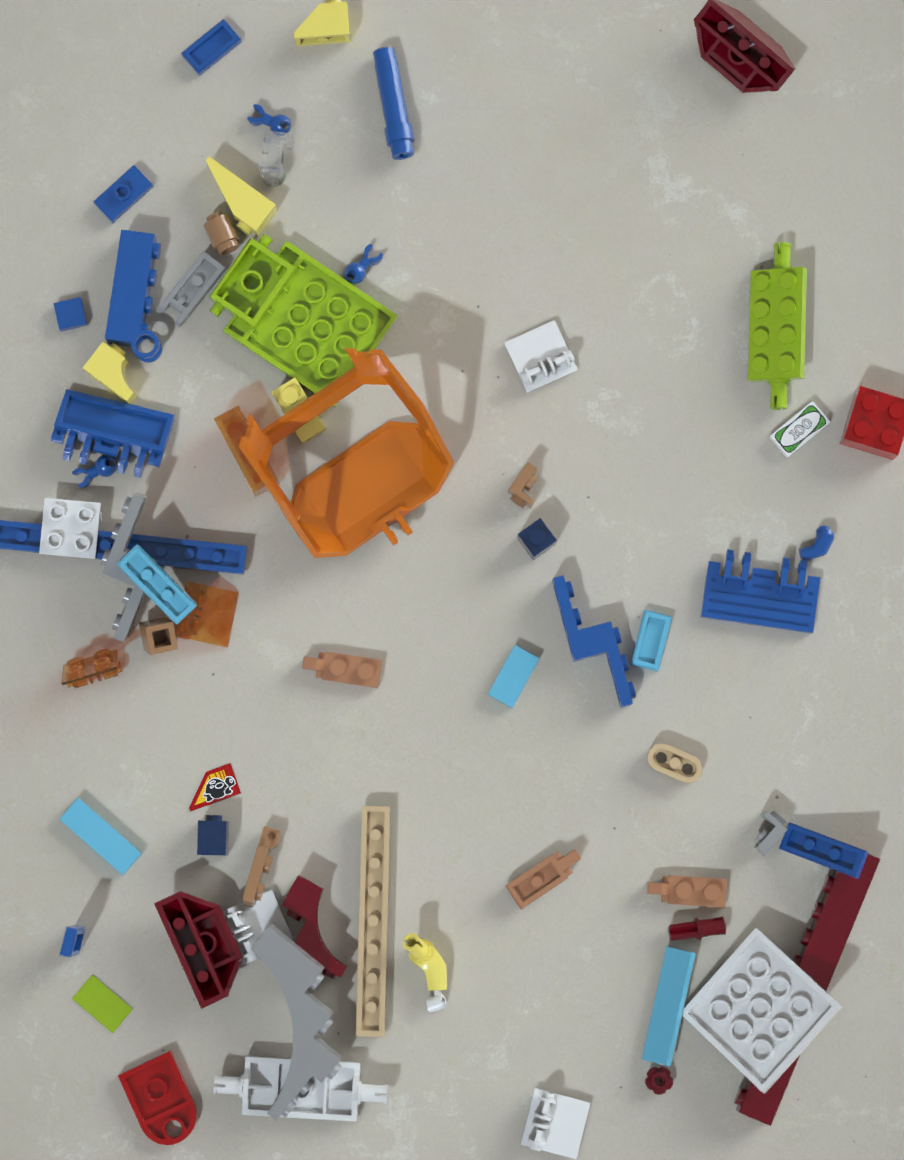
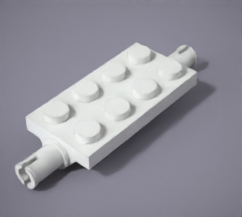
[214,1056,388,1122]

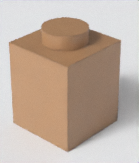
[139,617,178,655]

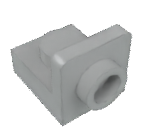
[754,811,788,856]

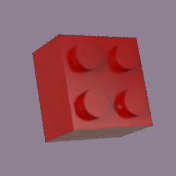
[839,386,904,460]

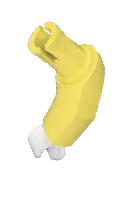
[402,933,447,1013]

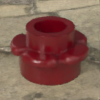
[645,1066,673,1095]

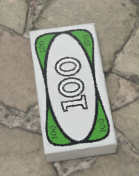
[769,401,830,458]

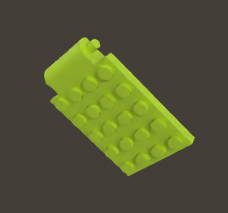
[209,234,398,408]

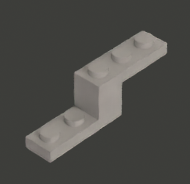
[101,492,158,642]

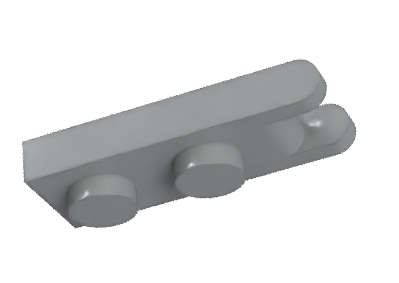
[158,251,226,327]

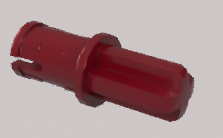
[668,916,726,941]

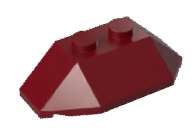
[694,0,796,93]
[154,891,243,1009]

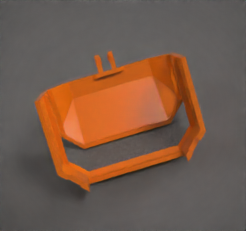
[239,348,454,558]

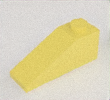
[206,156,278,237]

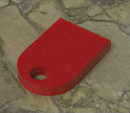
[118,1050,197,1145]

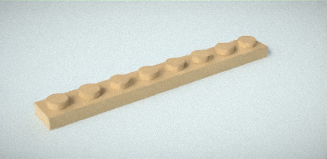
[356,806,391,1037]

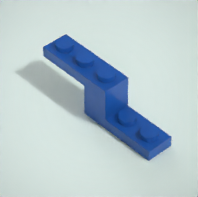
[552,575,636,708]

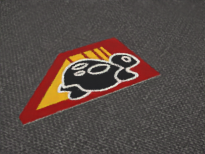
[189,763,241,811]

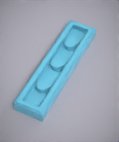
[642,947,696,1066]

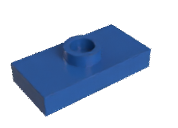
[93,165,154,223]

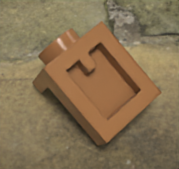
[508,462,538,508]

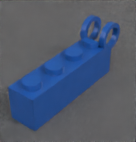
[105,230,162,363]

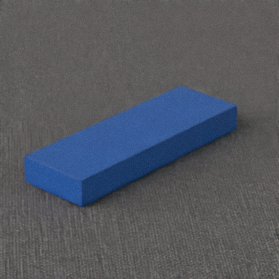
[779,822,869,879]

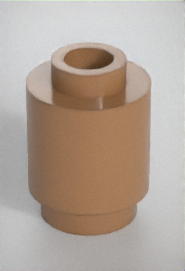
[203,212,240,255]

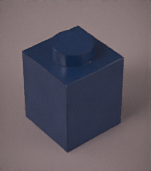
[517,518,557,561]
[197,815,229,856]

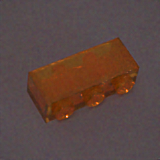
[214,405,280,497]

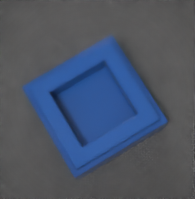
[53,297,88,332]

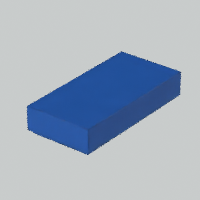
[181,19,242,76]
[60,925,85,957]

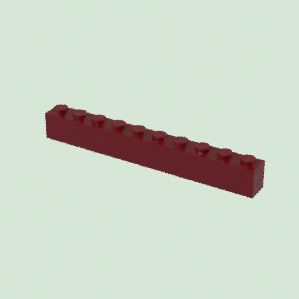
[734,854,881,1126]

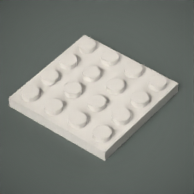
[682,928,842,1093]

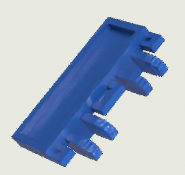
[51,389,175,478]
[700,549,820,634]

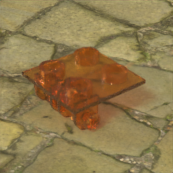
[175,581,238,648]
[61,649,123,689]

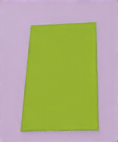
[72,975,133,1033]

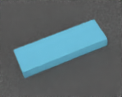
[117,543,197,625]
[59,798,142,875]

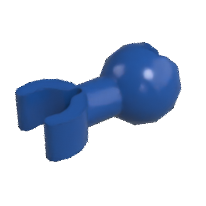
[247,104,291,136]
[344,244,383,284]
[72,455,117,488]

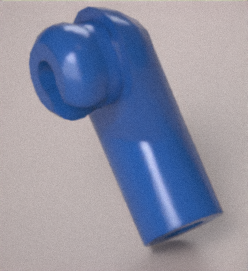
[798,525,834,561]

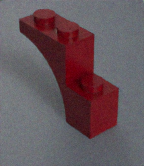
[282,875,347,979]

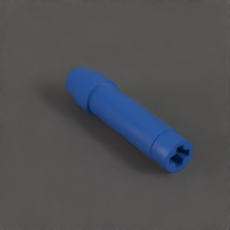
[373,47,414,160]

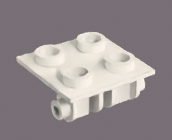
[504,320,578,393]
[39,498,102,559]
[223,890,295,965]
[521,1088,590,1159]

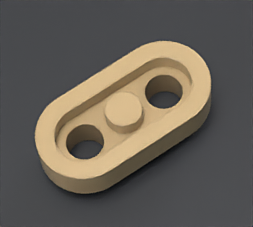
[647,743,702,783]

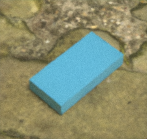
[630,610,672,672]
[488,645,539,708]

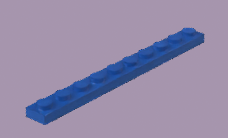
[0,520,247,575]

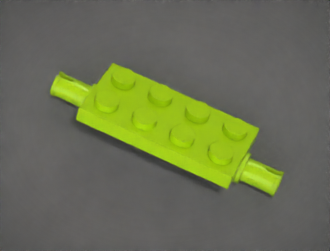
[748,242,807,410]

